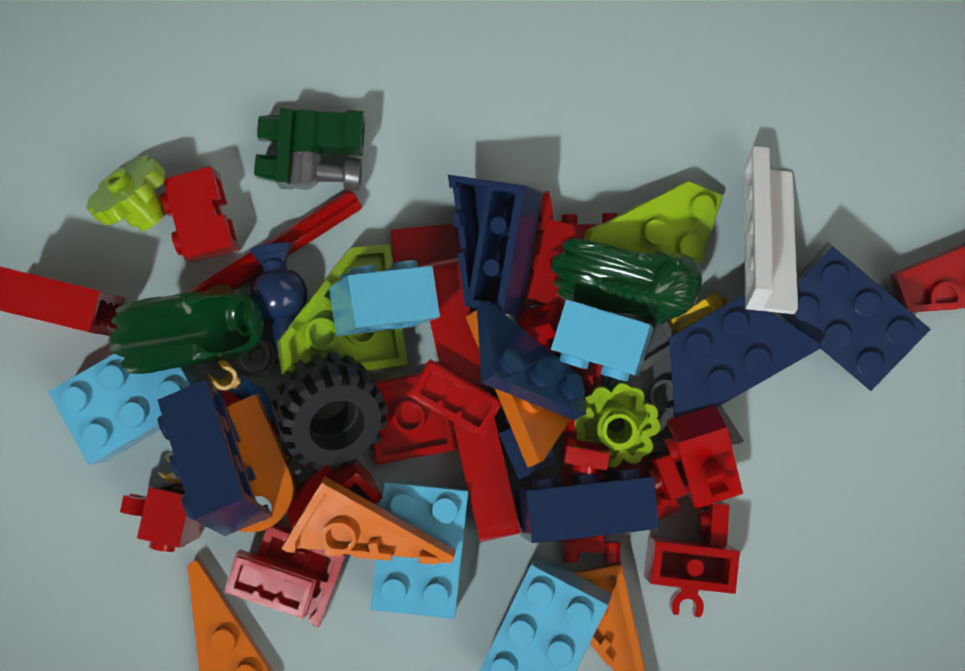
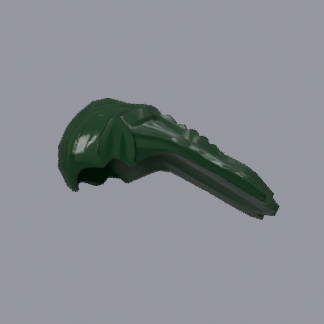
[551,239,702,325]
[108,284,264,374]

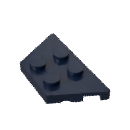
[669,295,822,417]

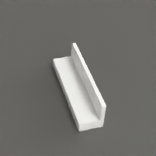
[743,146,798,314]

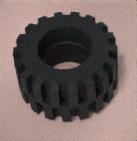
[271,352,388,470]

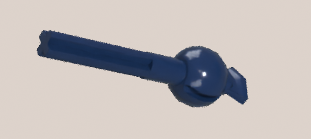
[250,242,314,457]

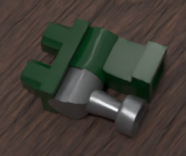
[254,108,366,191]

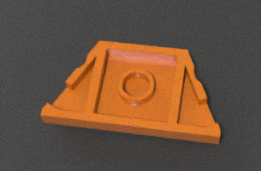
[466,310,570,468]

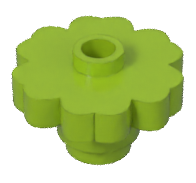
[86,155,166,231]
[574,382,660,468]

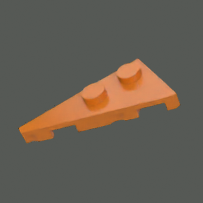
[281,476,455,565]
[187,558,274,671]
[572,562,646,671]

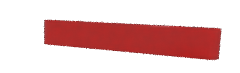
[418,256,521,543]

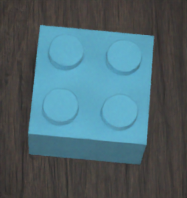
[329,260,440,337]
[551,299,653,382]

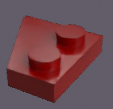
[257,523,347,627]

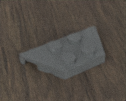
[608,316,744,453]

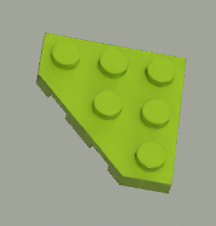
[583,181,723,266]
[277,244,408,375]

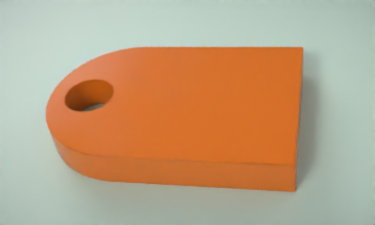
[227,394,296,532]

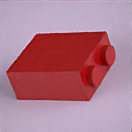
[0,266,125,336]

